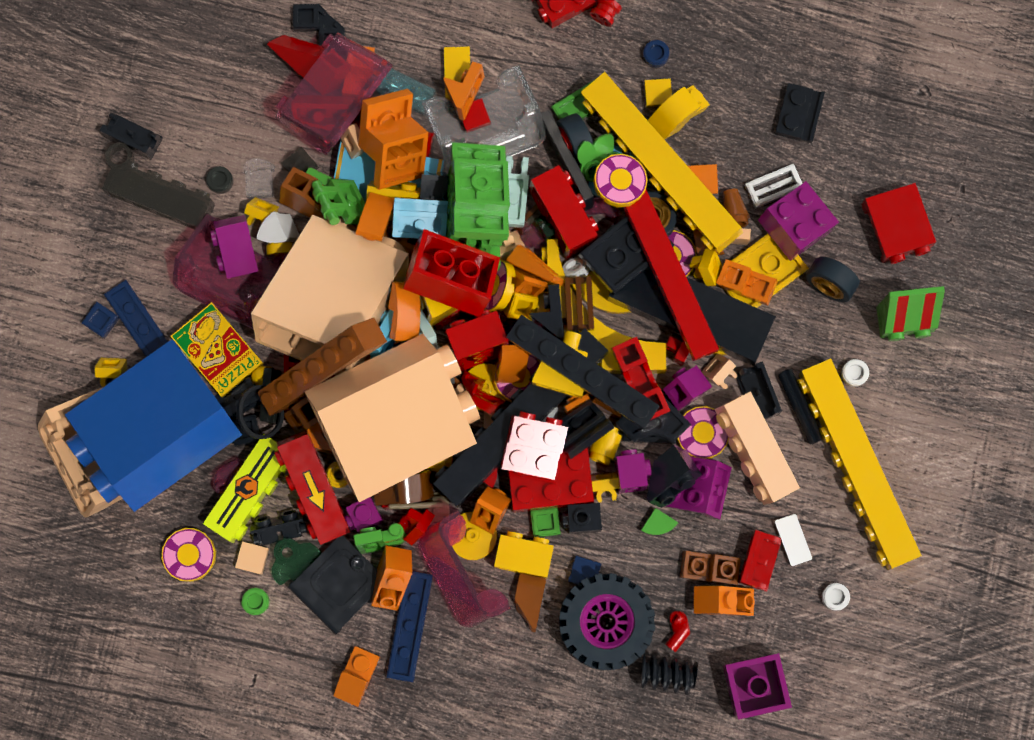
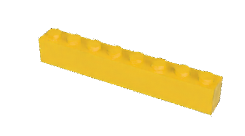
[581,72,743,253]
[797,359,922,570]

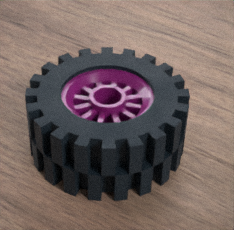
[559,573,656,670]

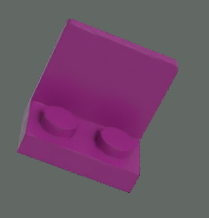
[664,456,732,519]

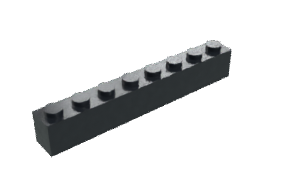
[433,328,608,508]

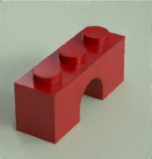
[611,336,670,420]

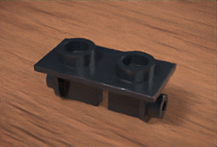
[250,510,307,546]

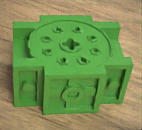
[446,142,510,271]

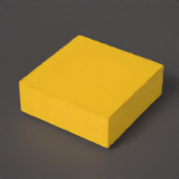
[644,78,672,108]

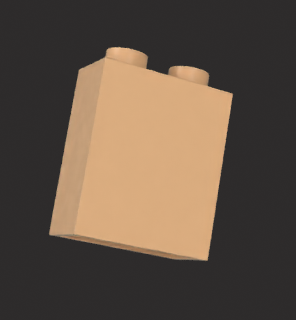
[251,215,409,376]
[304,334,480,502]

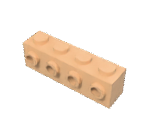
[714,392,800,505]

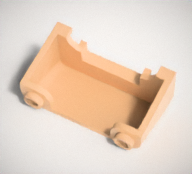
[38,387,123,518]

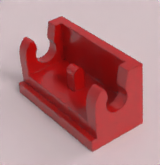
[738,530,782,592]

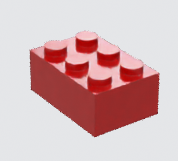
[529,165,599,259]
[403,229,500,317]
[446,310,509,372]
[509,448,594,513]

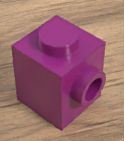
[663,365,712,411]
[344,497,384,534]

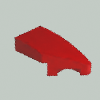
[462,371,505,416]

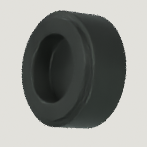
[206,166,234,194]

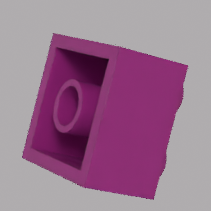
[758,181,839,261]
[723,653,792,720]

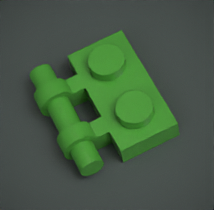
[312,179,366,225]
[354,523,406,554]

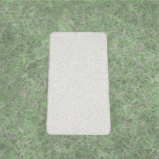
[775,514,812,566]

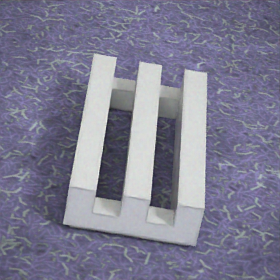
[745,164,803,209]

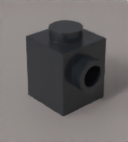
[562,503,602,534]

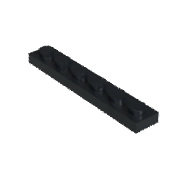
[506,315,659,429]

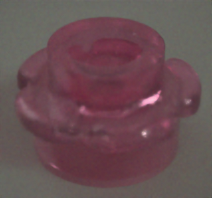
[520,224,544,249]

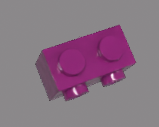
[210,215,258,279]
[615,449,651,494]

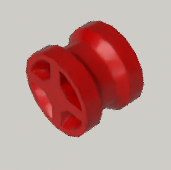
[589,0,622,27]

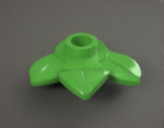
[577,134,623,182]

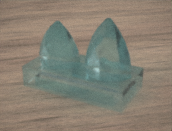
[377,67,436,115]

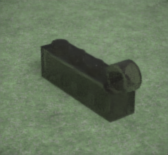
[102,143,215,233]

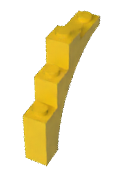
[535,239,666,374]

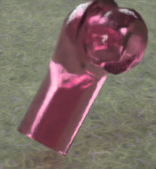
[585,197,622,223]
[213,457,243,495]

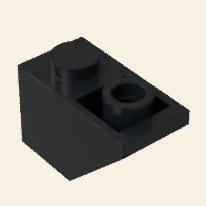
[646,445,702,508]

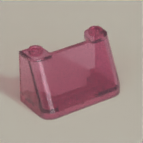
[275,33,393,155]
[172,214,288,329]
[417,510,511,628]

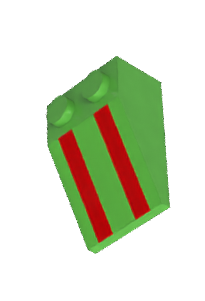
[876,286,945,341]

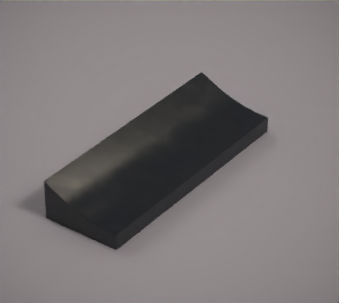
[608,267,776,366]

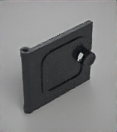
[287,536,377,635]

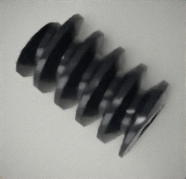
[640,653,698,695]

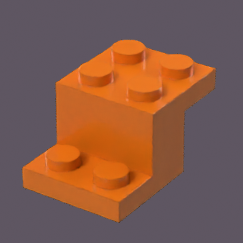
[358,89,429,190]

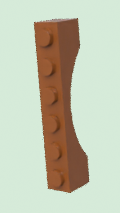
[279,167,418,264]
[257,317,387,416]

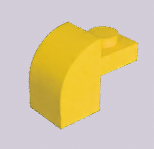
[648,85,710,140]

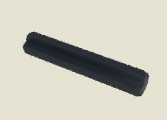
[778,369,823,445]

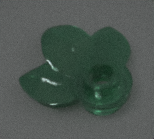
[271,538,322,585]

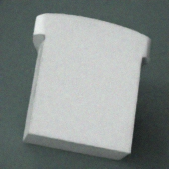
[257,212,300,243]

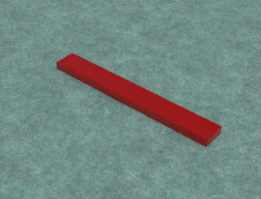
[623,190,719,361]

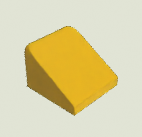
[503,292,540,320]

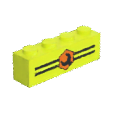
[203,434,287,543]

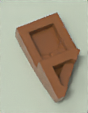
[514,573,546,632]

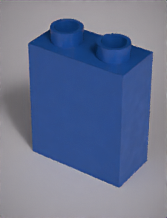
[65,339,242,512]

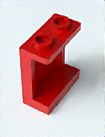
[861,183,936,264]

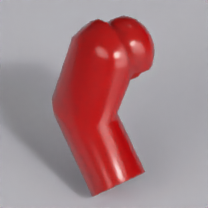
[665,611,690,653]

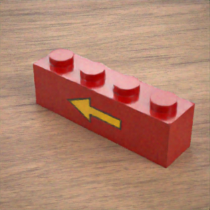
[274,430,350,545]

